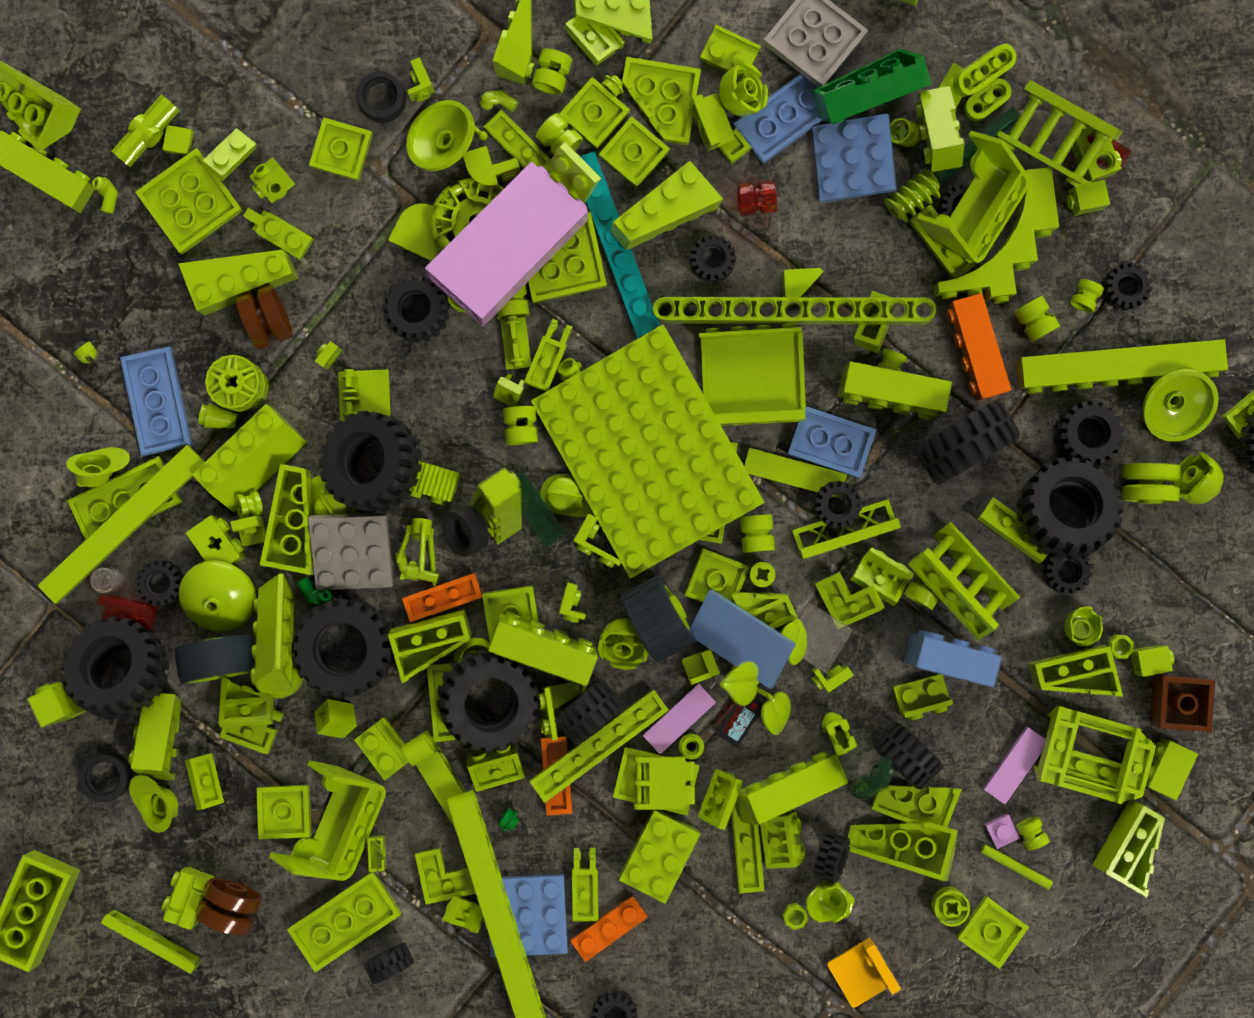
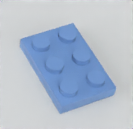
[787,406,876,478]

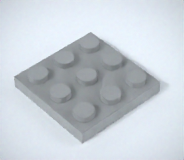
[762,0,868,87]
[308,512,394,590]

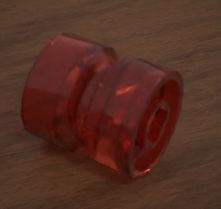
[737,179,777,217]

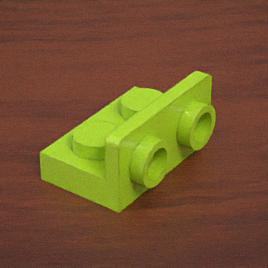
[559,582,586,623]
[892,673,953,721]
[467,743,525,792]
[697,769,743,830]
[760,811,805,869]

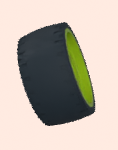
[175,635,256,684]

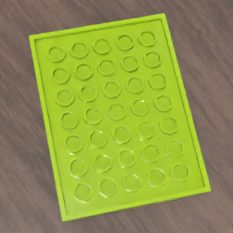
[531,324,765,578]

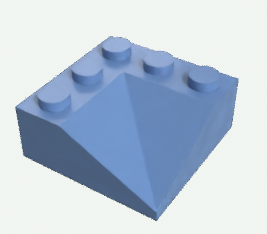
[903,630,1002,687]

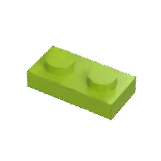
[202,128,256,181]
[185,753,224,810]

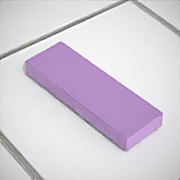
[643,683,716,754]
[982,726,1045,804]

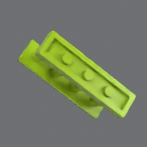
[997,80,1123,188]
[908,522,1020,640]

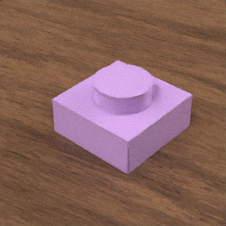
[984,813,1020,849]

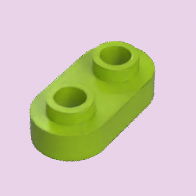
[964,78,1012,121]

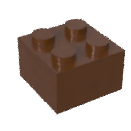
[1150,674,1215,732]

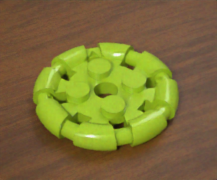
[430,178,504,251]

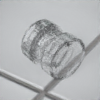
[90,567,124,593]

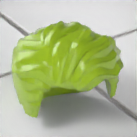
[806,880,855,923]

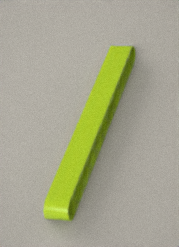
[653,297,936,325]
[448,790,546,1018]

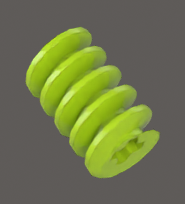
[884,169,941,223]

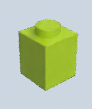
[1067,180,1110,216]
[1131,645,1174,677]

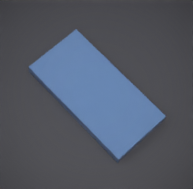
[733,74,828,165]
[120,346,193,456]
[691,590,796,689]

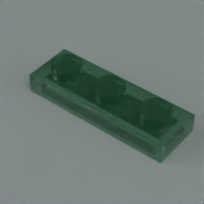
[516,471,567,547]

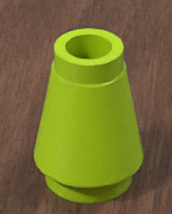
[198,403,238,429]

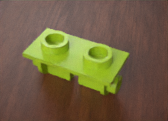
[501,316,531,370]

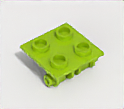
[338,369,391,421]

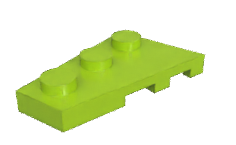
[573,0,653,44]
[870,784,962,827]

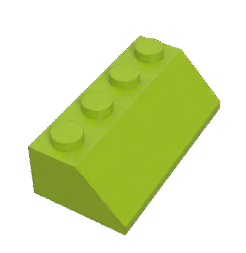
[192,404,308,513]
[251,574,295,693]

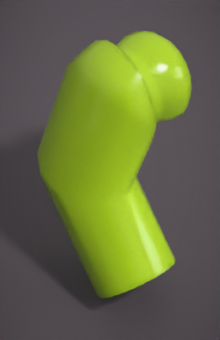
[92,176,118,214]

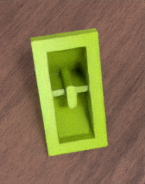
[781,268,824,312]

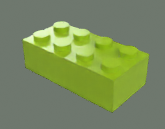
[837,362,952,420]
[488,612,598,686]
[0,850,81,972]

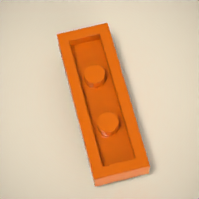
[402,573,482,622]
[541,736,572,816]
[571,894,648,962]

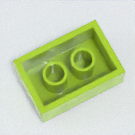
[619,810,700,904]

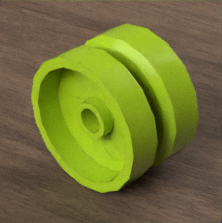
[1121,463,1181,504]

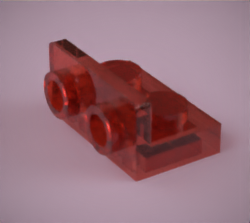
[97,594,158,630]

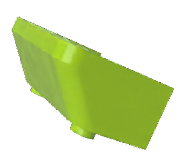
[917,131,1029,263]
[269,760,386,881]

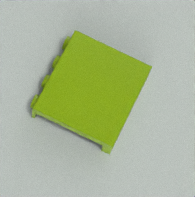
[699,323,807,426]

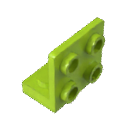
[574,514,622,567]

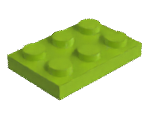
[613,746,700,816]

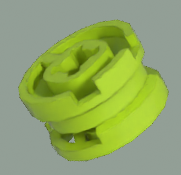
[930,886,970,927]

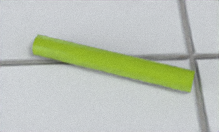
[980,844,1053,890]

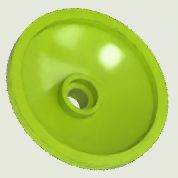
[406,100,475,171]
[1142,369,1219,442]
[179,561,257,632]

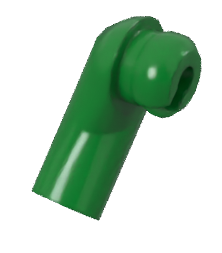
[297,577,332,605]

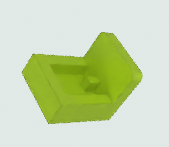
[443,895,484,933]

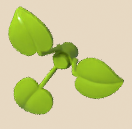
[720,618,807,735]

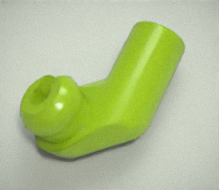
[480,90,519,112]

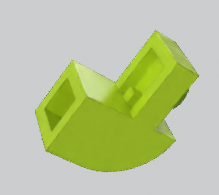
[463,146,521,189]

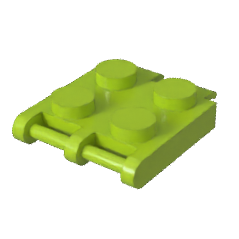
[634,756,695,810]

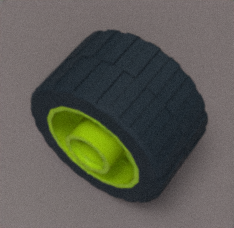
[621,574,695,662]

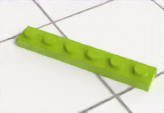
[529,689,669,803]

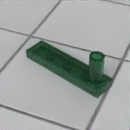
[917,107,1020,185]

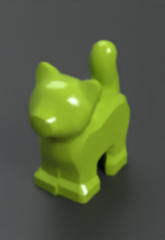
[822,712,857,756]

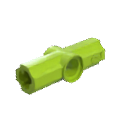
[111,95,180,167]

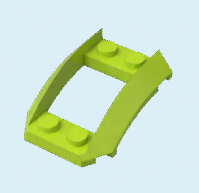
[1033,705,1156,804]

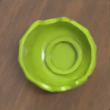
[1064,606,1103,646]

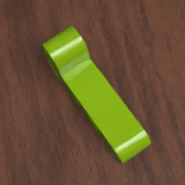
[401,730,467,827]

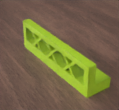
[792,499,901,559]

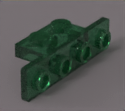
[846,757,894,800]

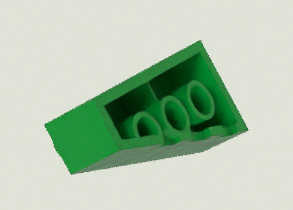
[812,49,932,124]

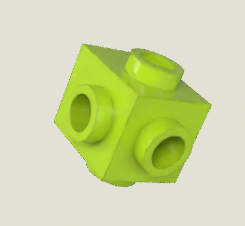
[249,157,295,203]

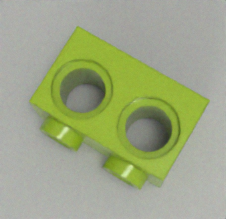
[1072,126,1122,182]

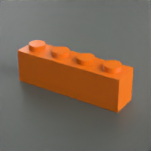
[946,293,1011,401]

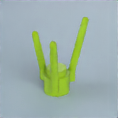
[396,518,436,574]

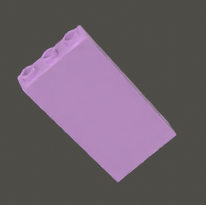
[425,162,588,327]

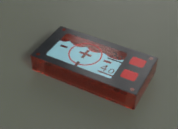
[716,698,763,748]

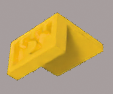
[827,937,901,1008]

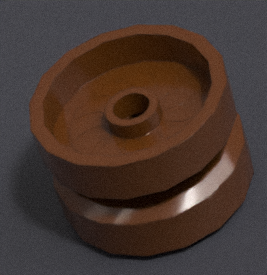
[236,285,293,350]
[195,878,263,936]

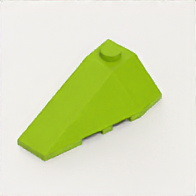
[493,0,535,85]
[847,823,958,881]

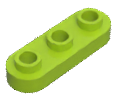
[953,44,1016,96]

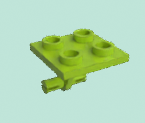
[536,681,586,740]

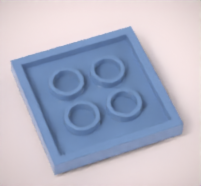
[813,113,897,203]
[490,874,568,957]

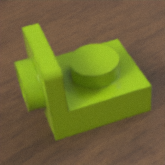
[407,57,435,102]
[231,516,266,547]
[811,665,854,693]

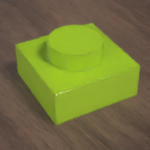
[315,341,343,370]

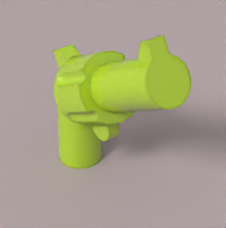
[395,553,439,587]

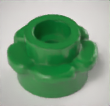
[497,808,520,832]

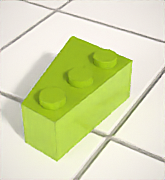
[915,86,964,172]
[1028,645,1123,697]

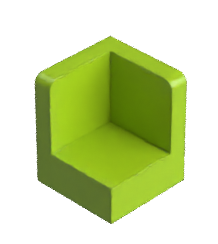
[682,649,720,685]
[314,699,357,738]

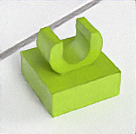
[493,374,524,407]

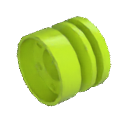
[205,355,269,413]

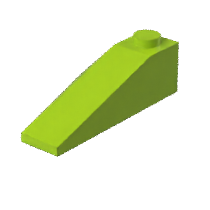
[0,60,81,150]

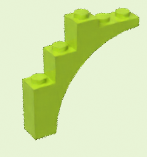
[933,167,1059,304]

